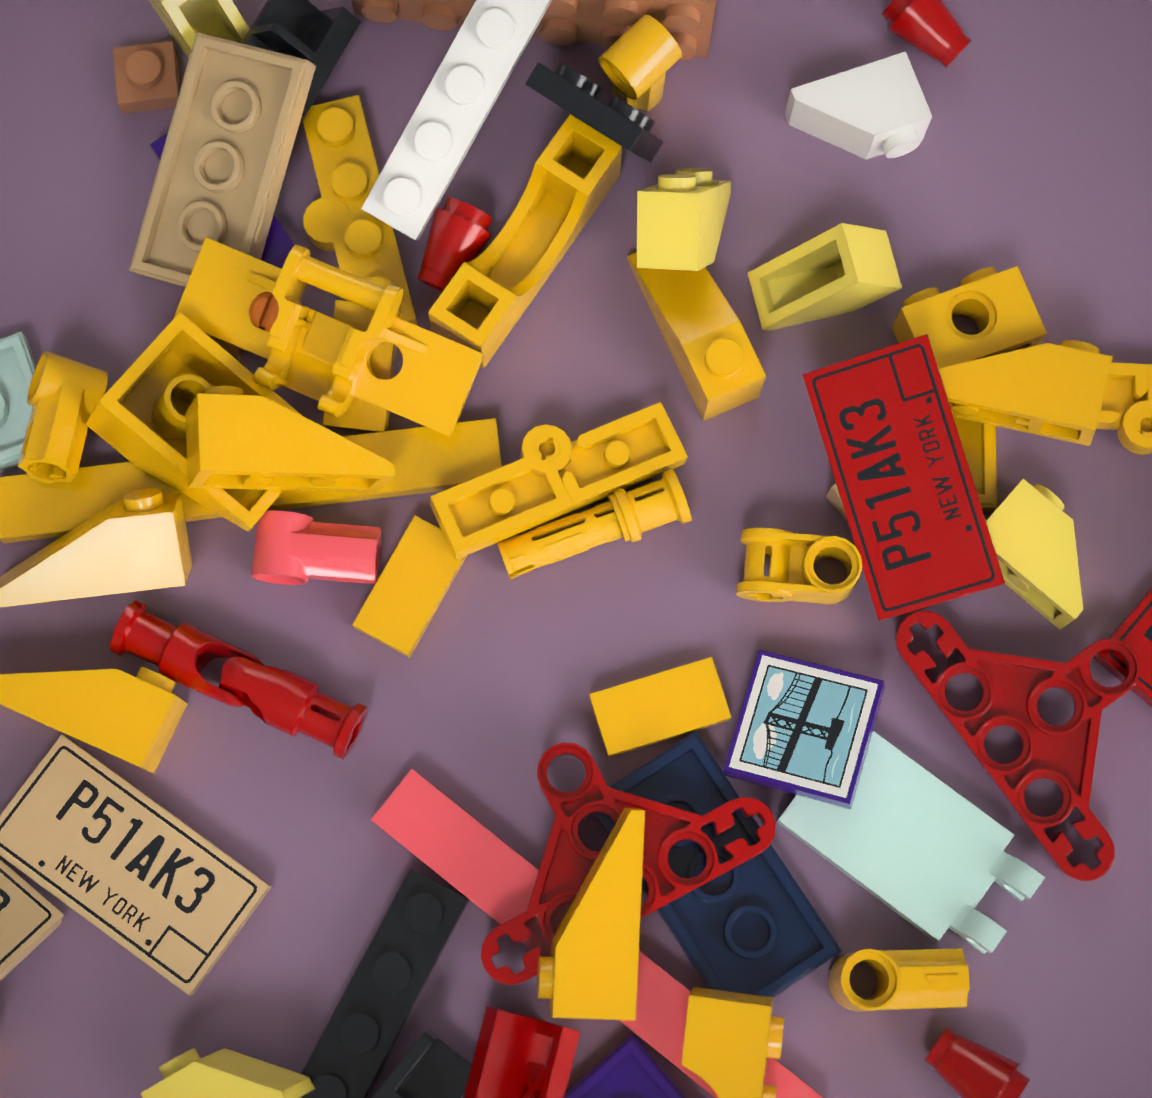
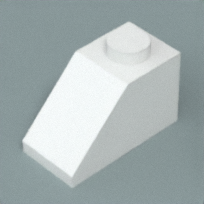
[784,51,932,160]

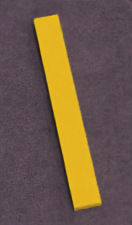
[0,418,502,544]

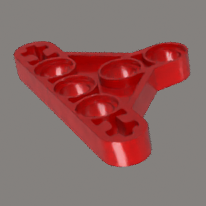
[895,611,1140,881]
[481,742,776,985]

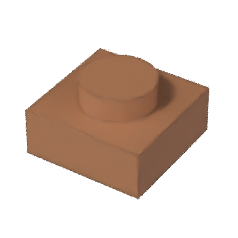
[113,41,181,114]

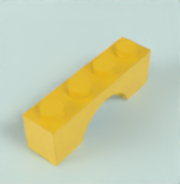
[428,114,622,369]
[681,987,785,1098]

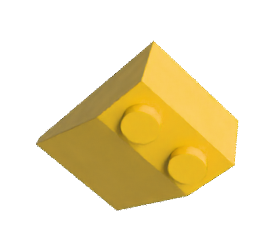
[85,312,301,532]

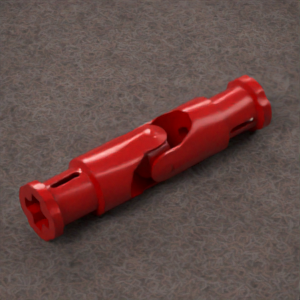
[110,600,368,760]

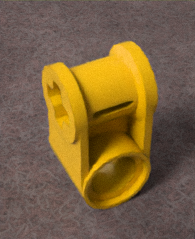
[736,528,862,605]

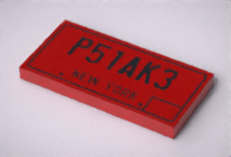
[802,334,1005,621]

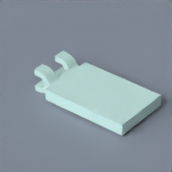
[776,731,1045,954]

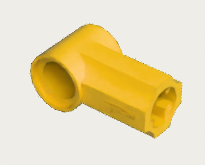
[598,15,682,112]
[18,351,108,484]
[828,948,970,1012]

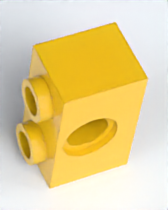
[892,266,1047,368]

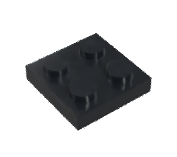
[525,62,663,162]

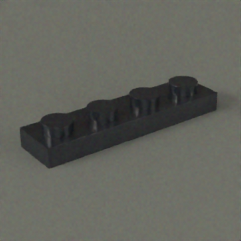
[301,868,470,1098]

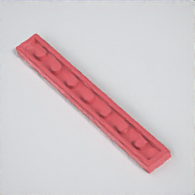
[371,769,823,1098]

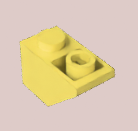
[637,169,731,271]

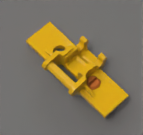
[174,237,485,437]

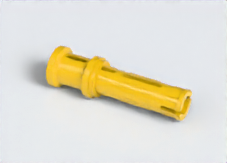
[497,469,692,580]

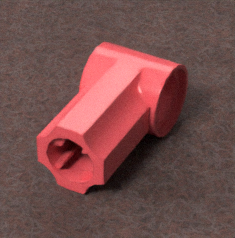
[251,510,382,585]

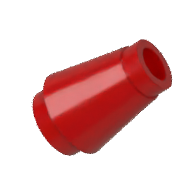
[881,0,972,68]
[417,197,492,292]
[925,1028,1030,1098]

